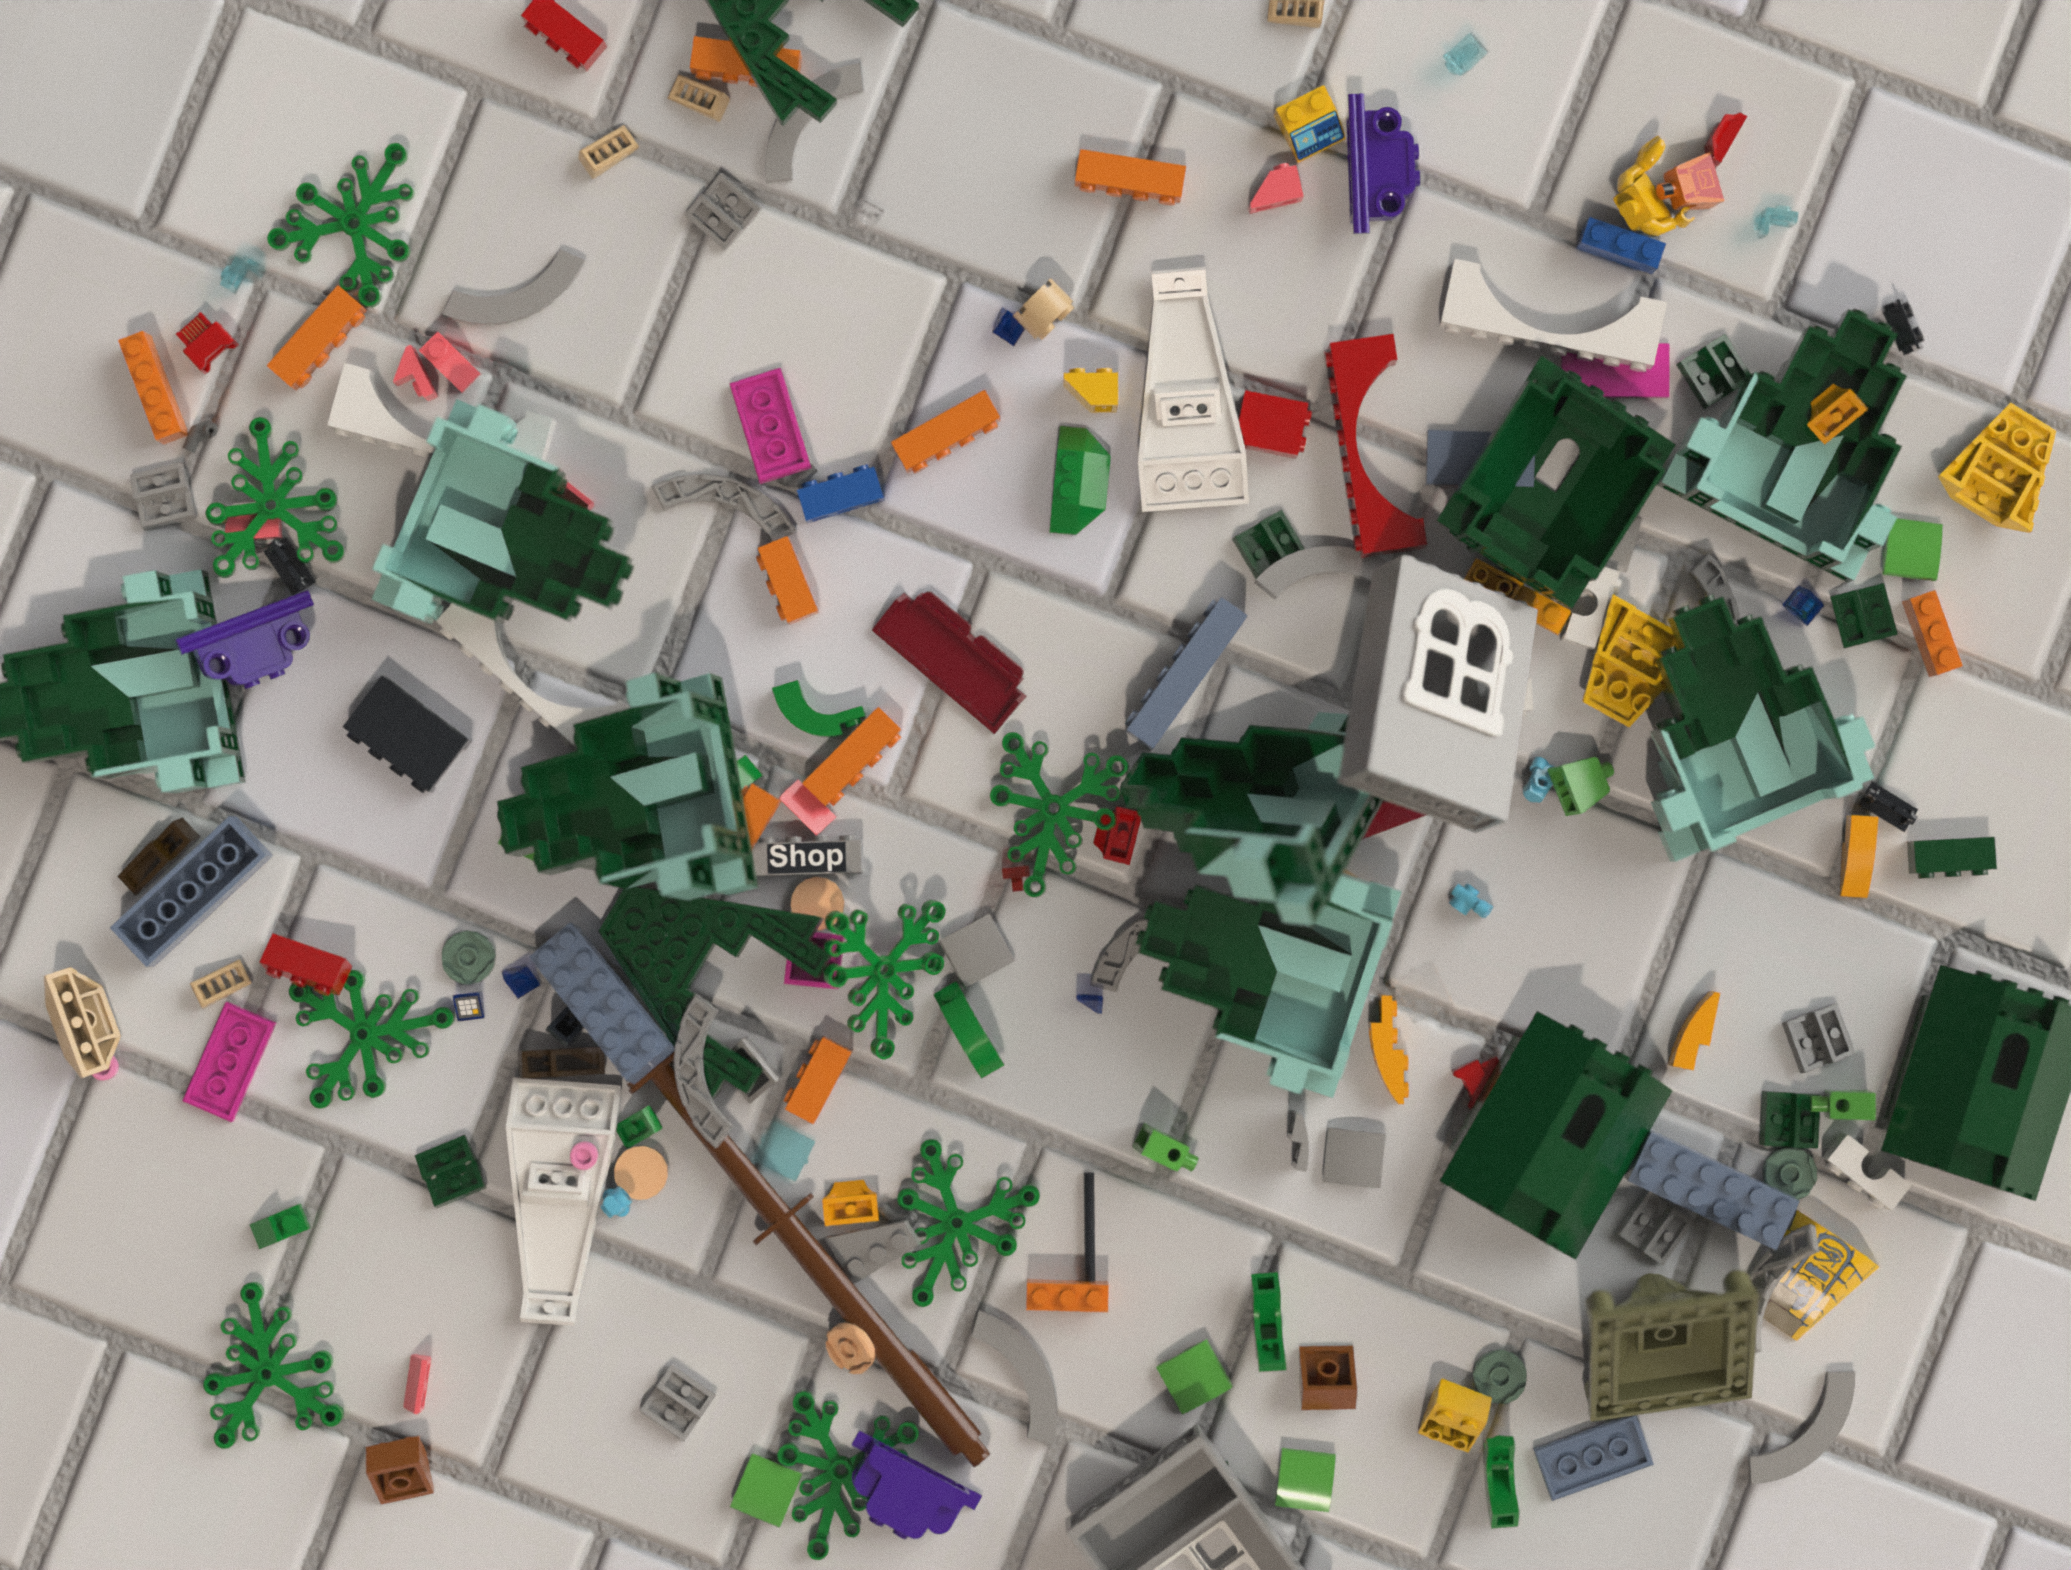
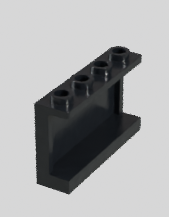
[343,675,472,793]

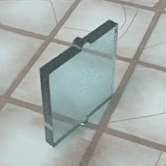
[753,1120,816,1182]

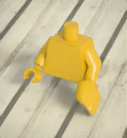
[1613,136,1695,237]

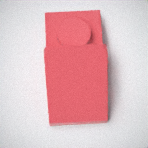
[393,345,438,401]

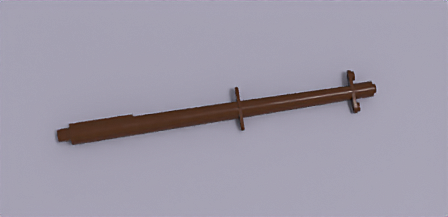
[627,1051,990,1468]

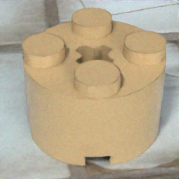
[1013,278,1074,340]

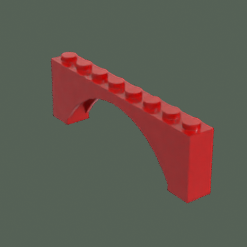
[1324,333,1427,558]

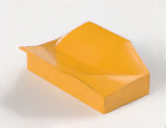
[1807,384,1868,445]
[822,1180,879,1226]

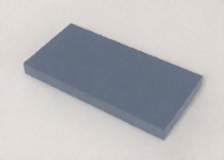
[1426,430,1535,487]
[1532,1415,1654,1501]

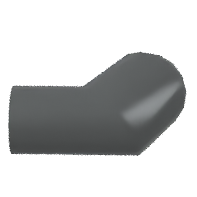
[182,421,218,453]
[778,463,818,488]
[878,1202,918,1228]

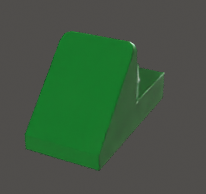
[616,1106,662,1149]
[249,1203,310,1249]

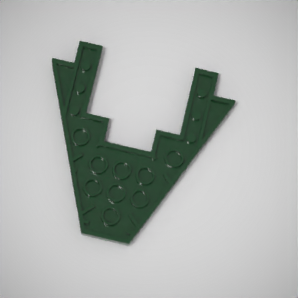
[705,0,919,126]
[598,887,832,1100]

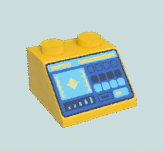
[1274,85,1346,163]

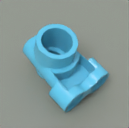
[1523,757,1554,803]
[1449,883,1494,918]
[600,1186,633,1218]

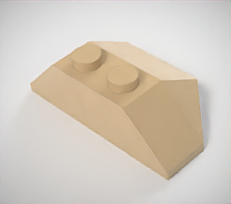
[44,967,121,1078]

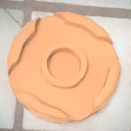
[790,877,845,930]
[614,1146,668,1200]
[825,1322,875,1374]

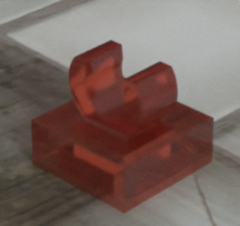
[1002,865,1030,892]

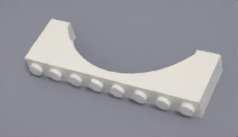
[1439,259,1667,372]
[327,363,556,462]
[436,604,630,748]

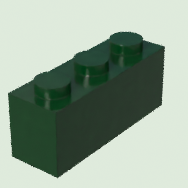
[1907,837,1997,879]

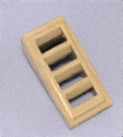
[1267,0,1324,28]
[668,74,730,122]
[578,125,639,179]
[190,959,252,1010]

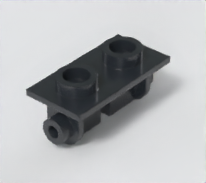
[1882,299,1925,356]
[263,537,316,595]
[1858,781,1918,832]

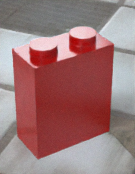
[1238,390,1312,459]

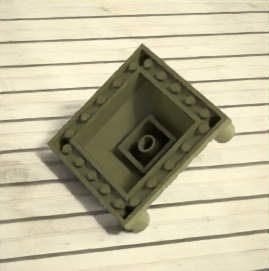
[1584,1270,1759,1422]

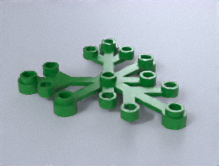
[267,143,414,308]
[205,417,345,578]
[990,732,1129,898]
[824,899,946,1060]
[289,970,455,1109]
[897,1139,1040,1307]
[203,1282,344,1449]
[778,1391,919,1560]

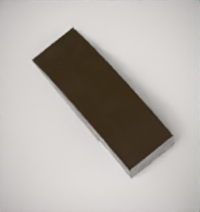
[117,817,200,896]
[518,1047,605,1078]

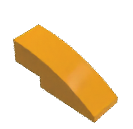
[1839,815,1879,898]
[1668,991,1720,1070]

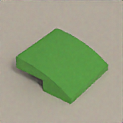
[1882,518,1943,581]
[1156,1339,1233,1415]
[1275,1448,1336,1512]
[730,1453,802,1528]

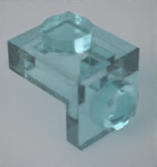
[1443,32,1489,76]
[1754,205,1799,239]
[220,256,264,294]

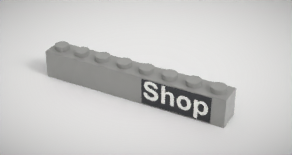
[752,835,863,876]

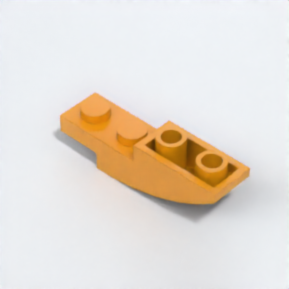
[1464,558,1572,636]
[1368,995,1409,1104]

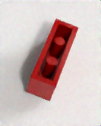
[521,0,607,71]
[259,933,353,996]

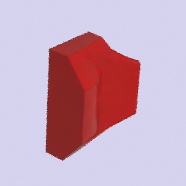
[1704,112,1748,168]
[1093,806,1141,865]

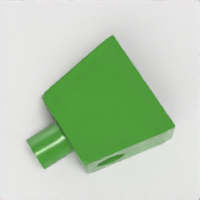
[1547,757,1614,816]
[1810,1089,1876,1121]
[1132,1123,1199,1172]

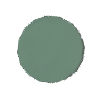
[441,931,496,984]
[1762,1147,1817,1200]
[1472,1349,1527,1404]

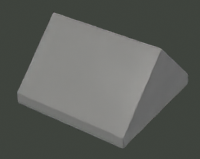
[731,1036,781,1104]

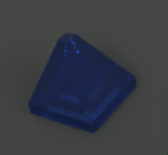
[992,307,1025,346]
[501,964,541,999]
[1076,994,1103,1014]

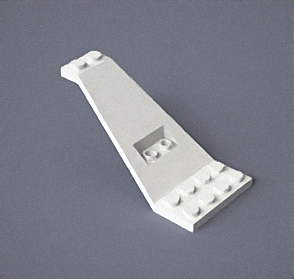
[1138,267,1249,512]
[506,1078,622,1326]

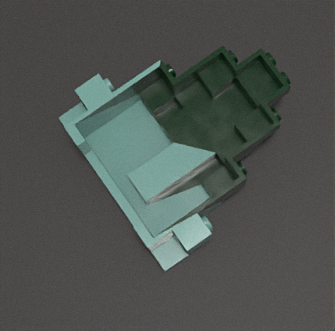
[1657,309,1907,583]
[372,399,634,625]
[0,569,246,794]
[1650,594,1876,862]
[497,673,758,900]
[1120,712,1384,926]
[1135,873,1402,1098]

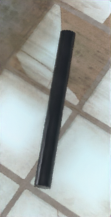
[1083,1172,1096,1282]

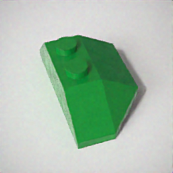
[1049,426,1111,535]

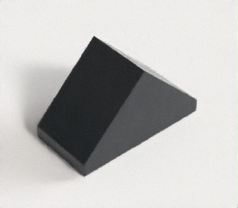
[545,1006,585,1047]

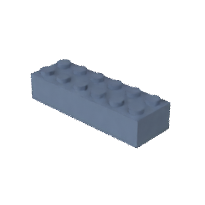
[1125,597,1248,751]
[110,816,273,967]
[529,922,675,1084]
[1624,1130,1800,1250]

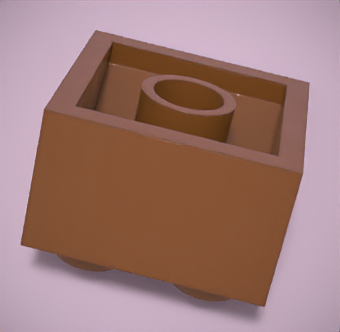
[1299,1345,1358,1410]
[366,1436,434,1505]

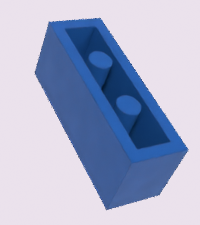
[1576,217,1666,274]
[797,464,885,524]

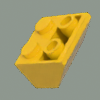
[1063,368,1118,413]
[1418,1378,1492,1452]

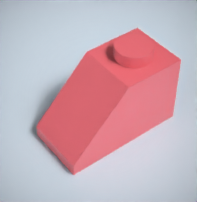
[1249,163,1304,214]
[419,331,481,393]

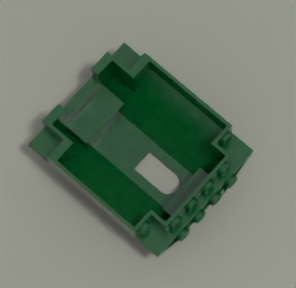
[1437,355,1676,609]
[1881,965,2071,1201]
[1439,1011,1673,1260]

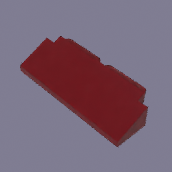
[871,591,1027,734]

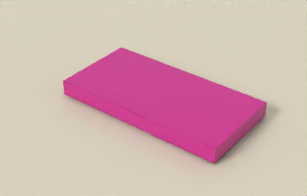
[1561,343,1670,398]
[729,368,811,484]
[182,1001,277,1122]

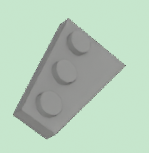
[824,1220,921,1284]

